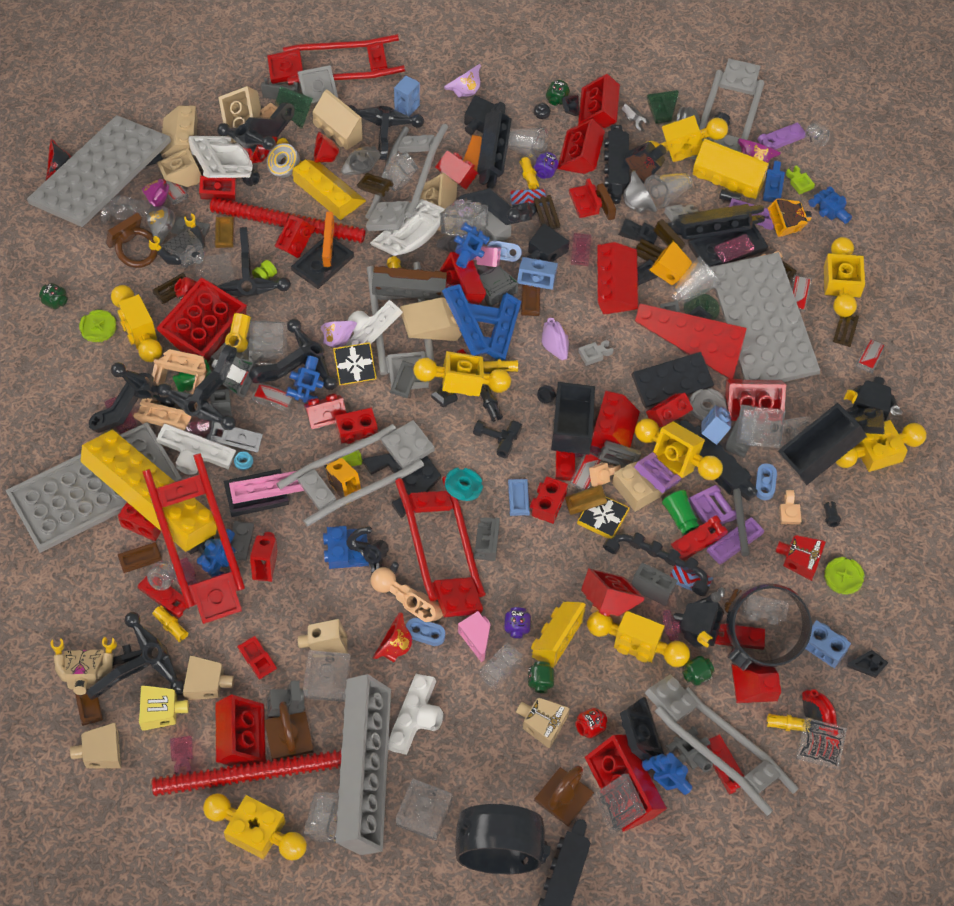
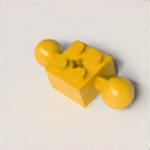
[644,115,728,162]
[824,237,865,317]
[111,285,162,362]
[413,351,511,396]
[635,419,723,480]
[835,420,926,472]
[587,611,690,667]
[203,793,307,861]

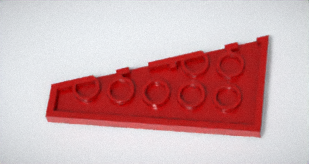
[635,304,747,379]

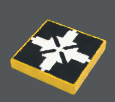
[333,342,376,385]
[577,497,630,539]

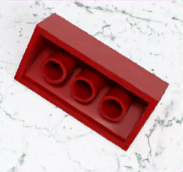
[597,242,639,314]
[584,734,667,832]

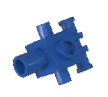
[808,186,852,224]
[454,222,490,268]
[286,356,324,403]
[197,529,236,577]
[642,753,692,795]

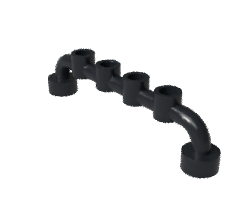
[603,533,710,597]

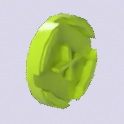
[79,310,117,342]
[824,557,864,595]

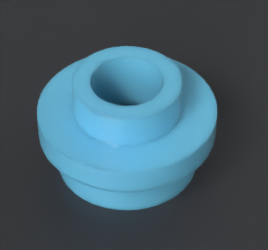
[234,451,253,470]

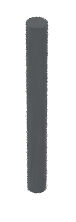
[733,488,749,557]

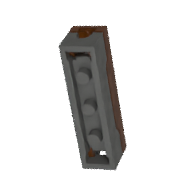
[372,266,447,300]

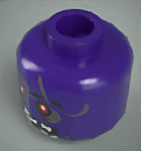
[534,152,559,179]
[504,607,531,638]

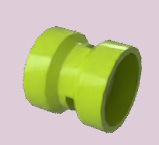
[252,260,277,280]

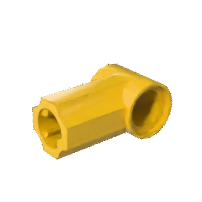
[225,313,251,353]

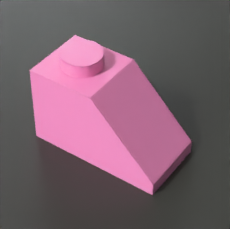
[474,246,501,267]
[458,611,491,662]

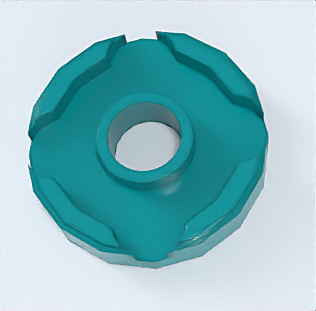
[445,468,483,501]

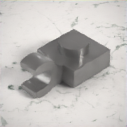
[622,104,650,131]

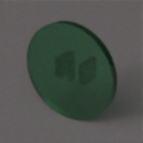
[684,293,720,320]

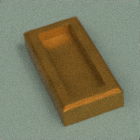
[215,217,234,248]
[565,485,607,515]

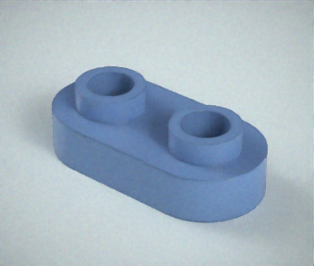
[487,240,522,262]
[755,464,777,500]
[406,618,445,646]

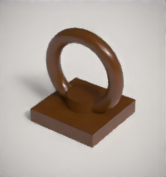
[106,212,158,268]
[264,701,314,761]
[534,766,594,826]

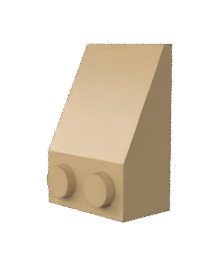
[219,86,261,144]
[400,298,462,341]
[612,462,682,512]

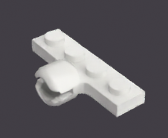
[344,300,403,347]
[156,423,236,475]
[388,674,443,755]

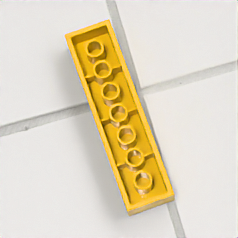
[81,429,217,552]

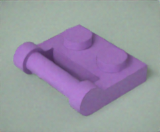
[634,452,681,493]
[689,485,737,531]

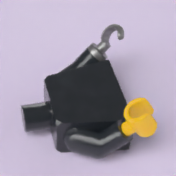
[843,376,903,421]
[673,587,725,648]

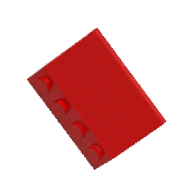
[157,277,247,362]

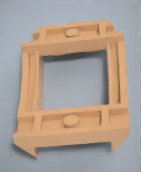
[133,349,206,431]

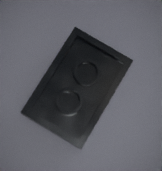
[291,238,354,289]
[223,468,289,518]

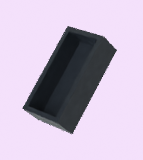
[551,382,595,455]
[778,402,867,486]

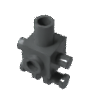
[665,726,713,772]

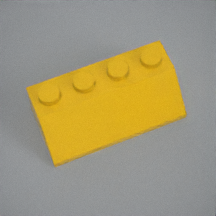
[692,139,769,199]
[292,159,366,220]

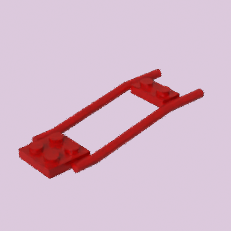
[267,34,405,86]
[142,453,245,624]
[395,476,486,617]

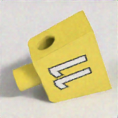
[139,686,189,730]

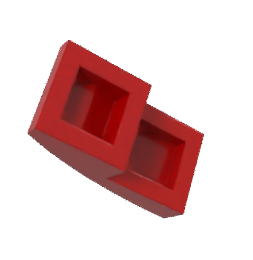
[237,636,277,680]

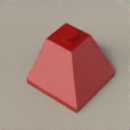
[731,663,781,703]

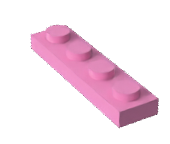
[229,471,304,504]

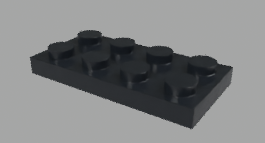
[689,224,768,271]
[631,352,714,408]

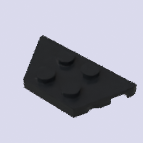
[846,407,885,434]
[620,697,664,761]

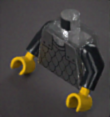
[149,213,205,268]

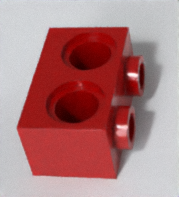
[645,393,693,428]
[335,407,378,444]
[530,476,568,524]
[118,502,162,541]

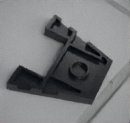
[362,453,441,518]

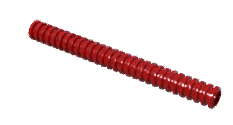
[210,197,366,244]
[151,749,342,797]

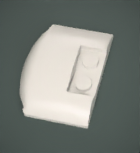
[188,136,253,178]
[370,199,446,256]

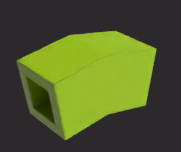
[342,450,362,466]

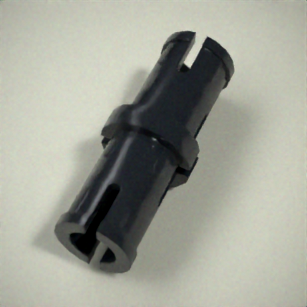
[480,385,503,422]

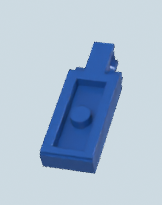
[763,161,785,202]

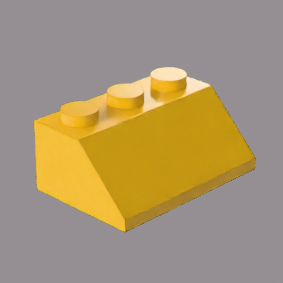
[531,602,586,668]

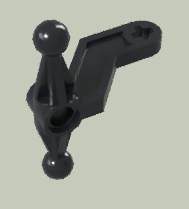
[217,102,295,150]
[348,105,424,161]
[458,188,537,225]
[210,227,291,297]
[249,319,337,390]
[157,344,237,431]
[89,362,175,433]
[86,612,185,700]

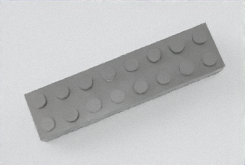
[335,674,391,855]

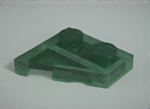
[275,86,313,128]
[647,90,679,124]

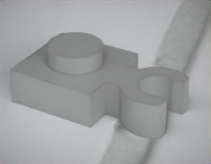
[664,204,698,222]
[578,340,614,366]

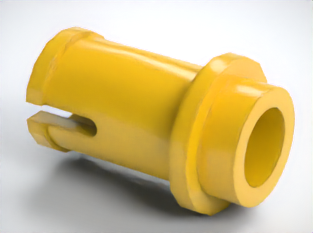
[387,256,401,268]

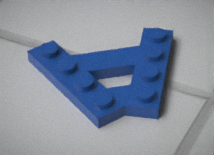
[442,284,521,361]

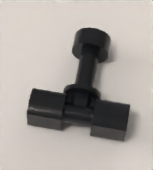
[473,420,522,458]

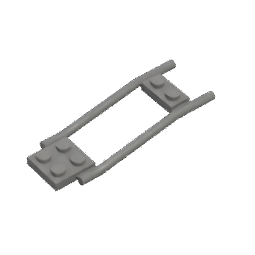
[689,58,765,159]
[365,124,448,231]
[367,262,435,389]
[276,420,435,527]
[645,674,799,816]

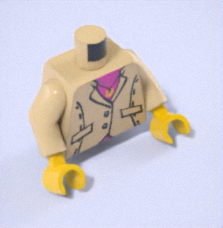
[51,637,117,695]

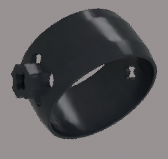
[726,583,812,671]
[455,804,551,875]

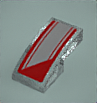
[163,179,189,206]
[792,274,812,314]
[855,338,887,374]
[251,383,294,412]
[569,452,602,491]

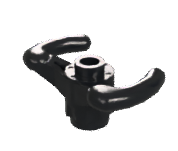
[346,526,399,575]

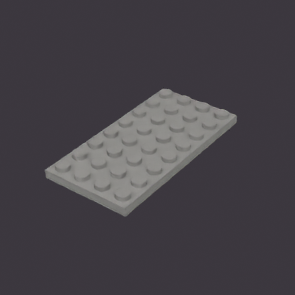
[27,115,171,227]
[709,252,820,382]
[6,422,182,553]

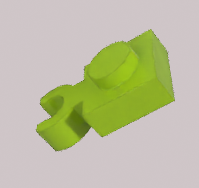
[786,166,815,195]

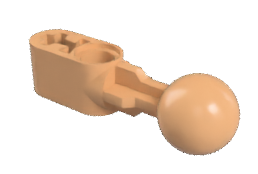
[371,567,443,622]

